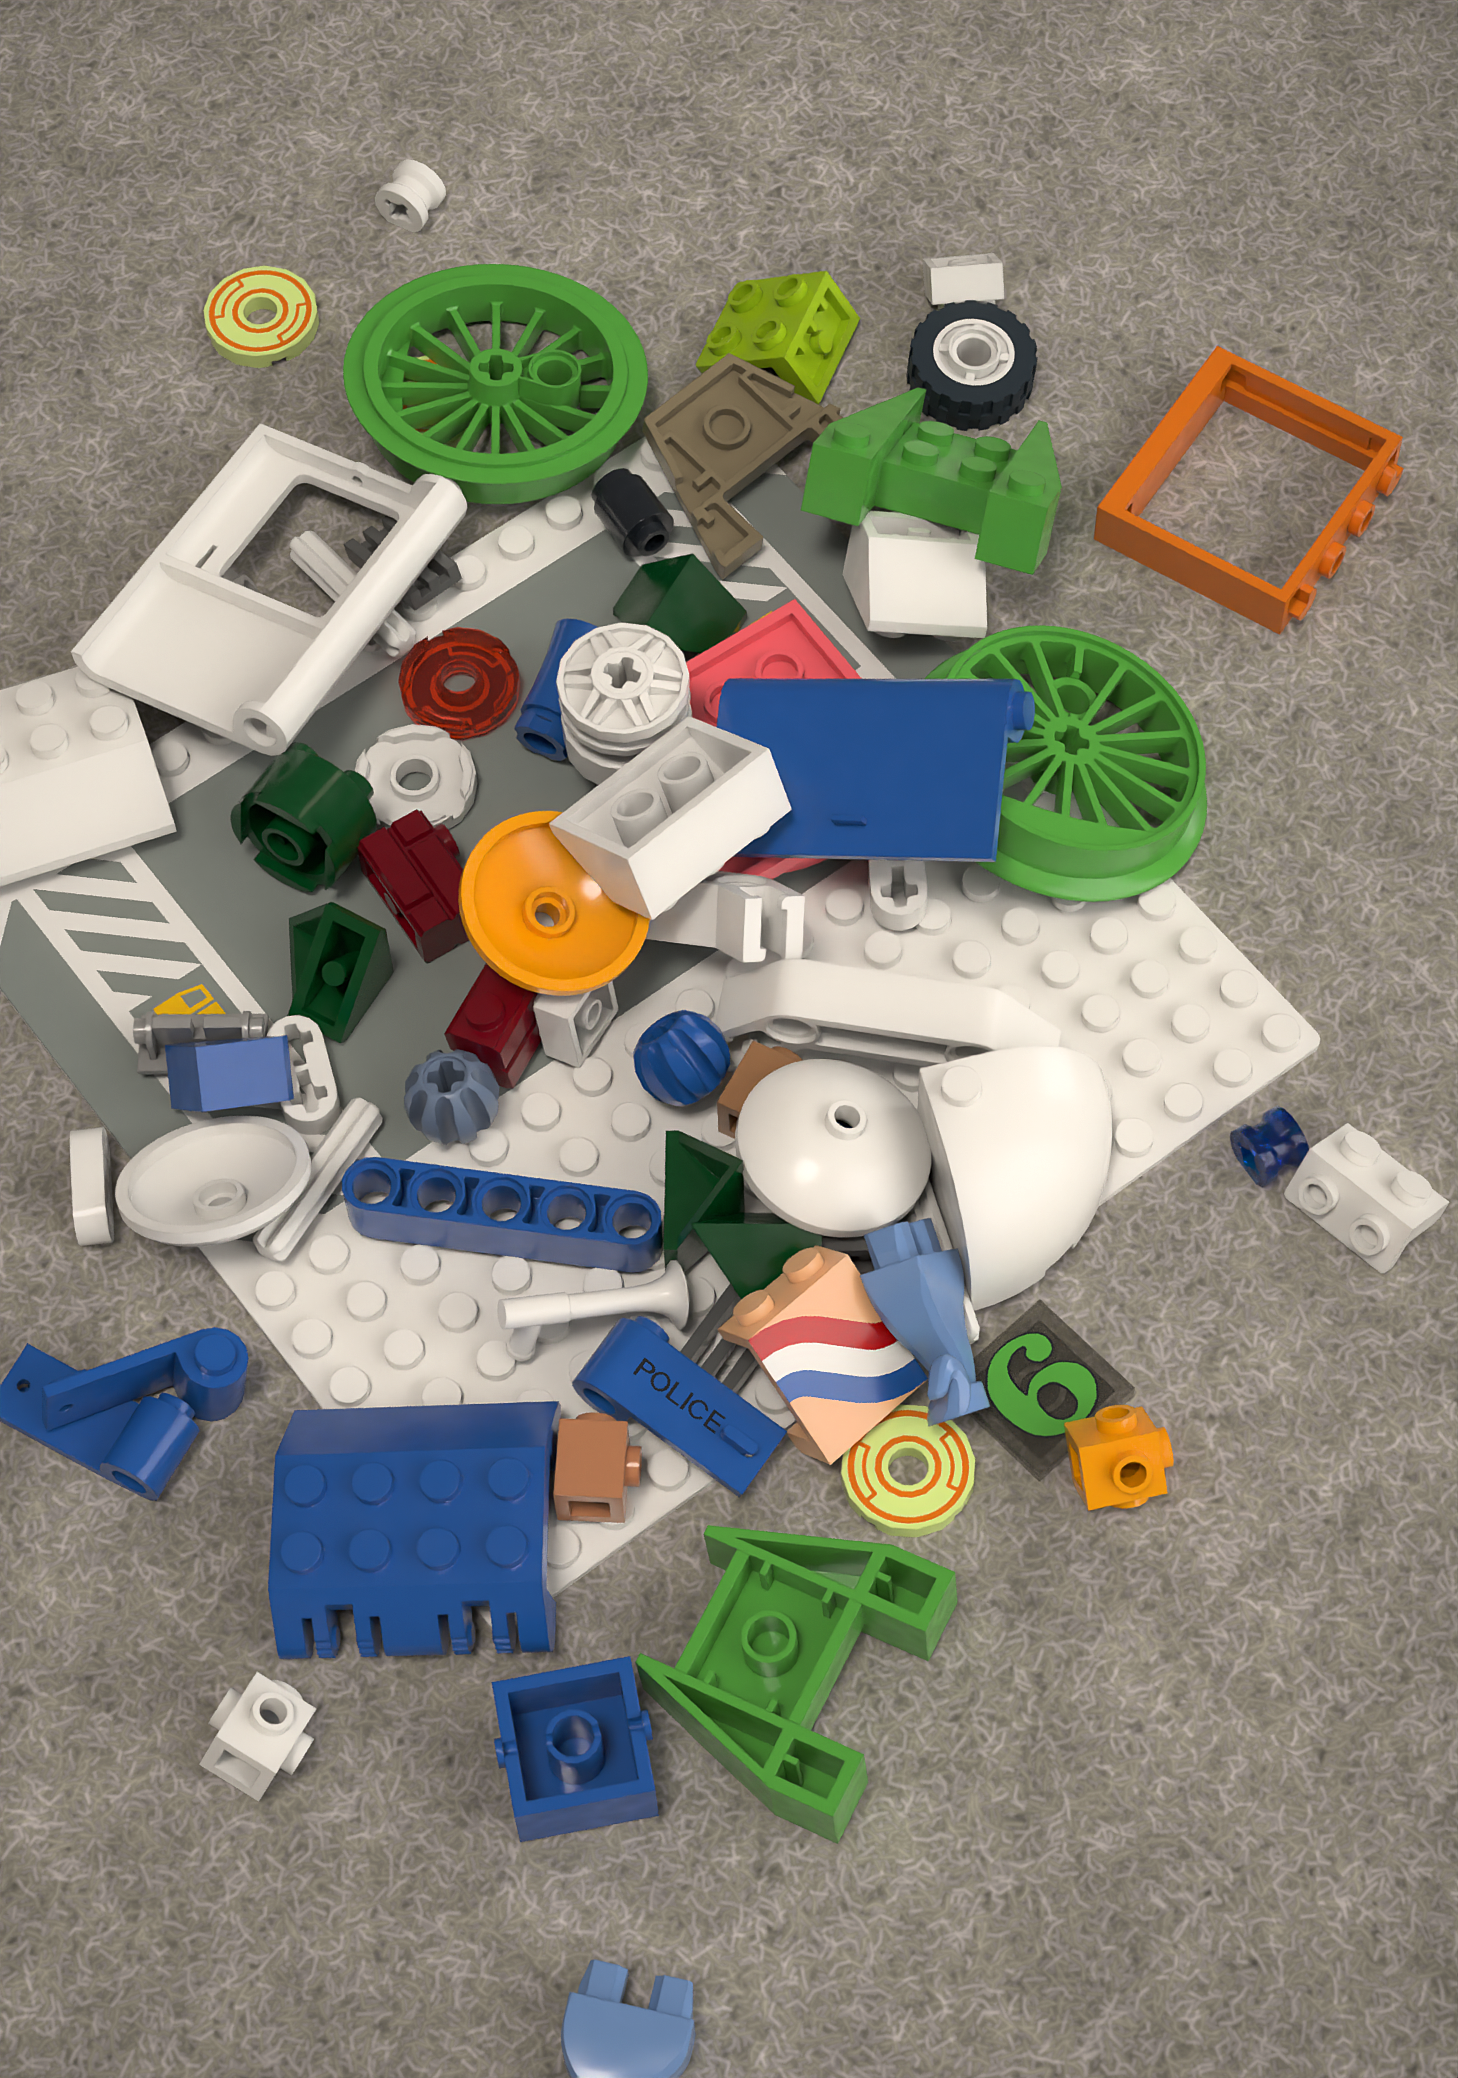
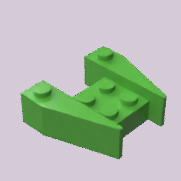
[801,388,1062,575]
[635,1525,958,1844]

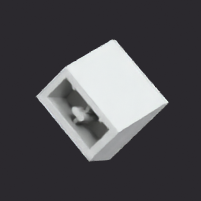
[842,511,987,642]

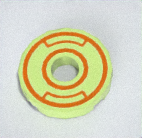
[203,266,319,368]
[841,1404,975,1538]

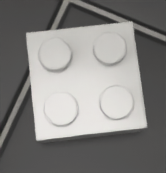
[923,253,1004,309]
[533,981,619,1068]

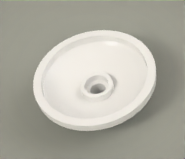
[735,1059,931,1237]
[115,1115,311,1247]

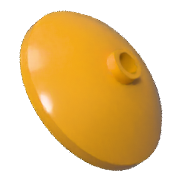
[458,811,650,996]

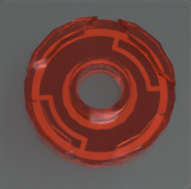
[398,627,521,740]

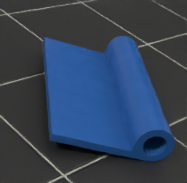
[717,678,1035,862]

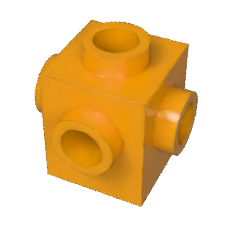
[1064,1405,1174,1511]

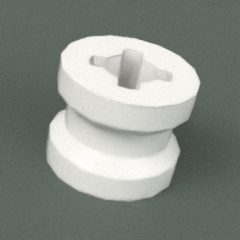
[375,159,446,233]

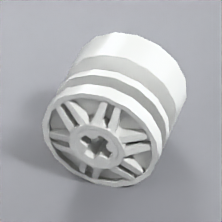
[556,623,692,785]

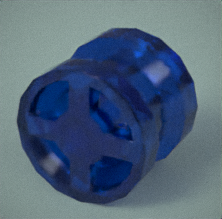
[1230,1105,1309,1187]

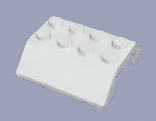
[0,665,177,886]

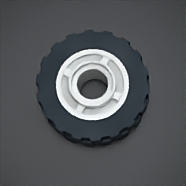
[906,300,1038,431]

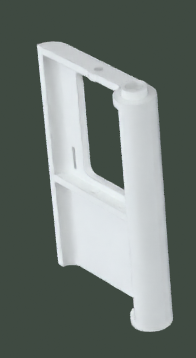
[71,423,468,756]

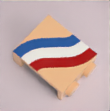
[717,1245,928,1465]

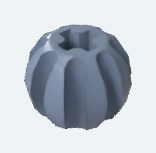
[404,1049,500,1145]

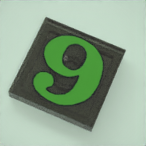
[969,1299,1135,1482]

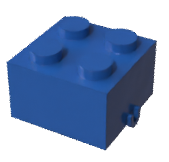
[491,1656,659,1842]

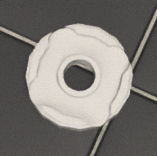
[355,724,477,830]

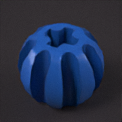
[633,1010,730,1107]

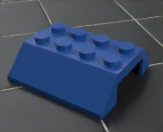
[268,1401,561,1659]

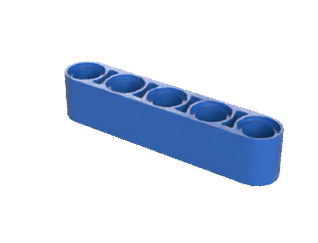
[342,1157,664,1272]

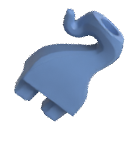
[860,1218,990,1427]
[561,1959,696,2078]

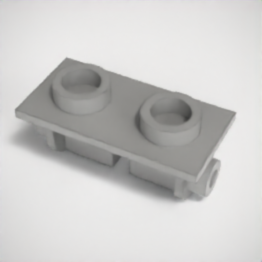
[133,1011,269,1074]

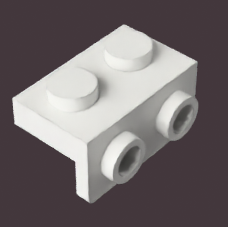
[1284,1123,1449,1273]

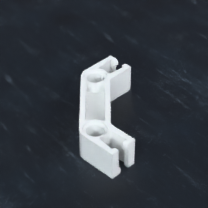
[535,871,805,963]
[715,958,1061,1067]

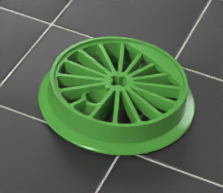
[343,264,648,504]
[925,625,1207,902]

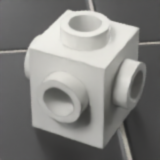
[199,1672,316,1801]

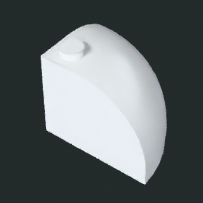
[917,1046,1112,1311]

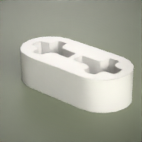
[867,860,928,931]
[266,1015,340,1135]
[70,1127,114,1246]

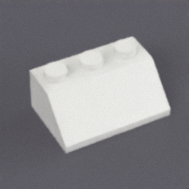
[549,716,792,920]

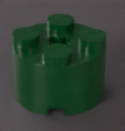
[230,742,377,892]

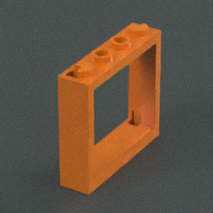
[1094,346,1404,635]

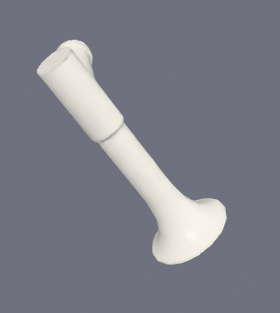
[497,1260,689,1361]

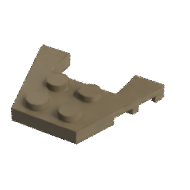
[642,353,844,579]

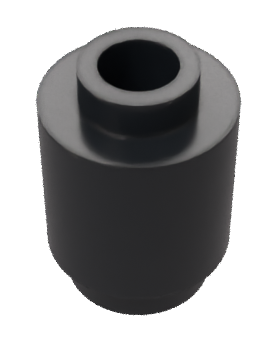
[591,468,674,557]

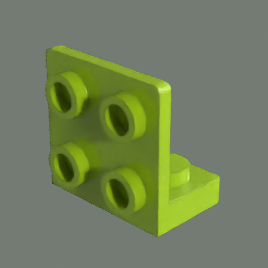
[696,270,860,404]

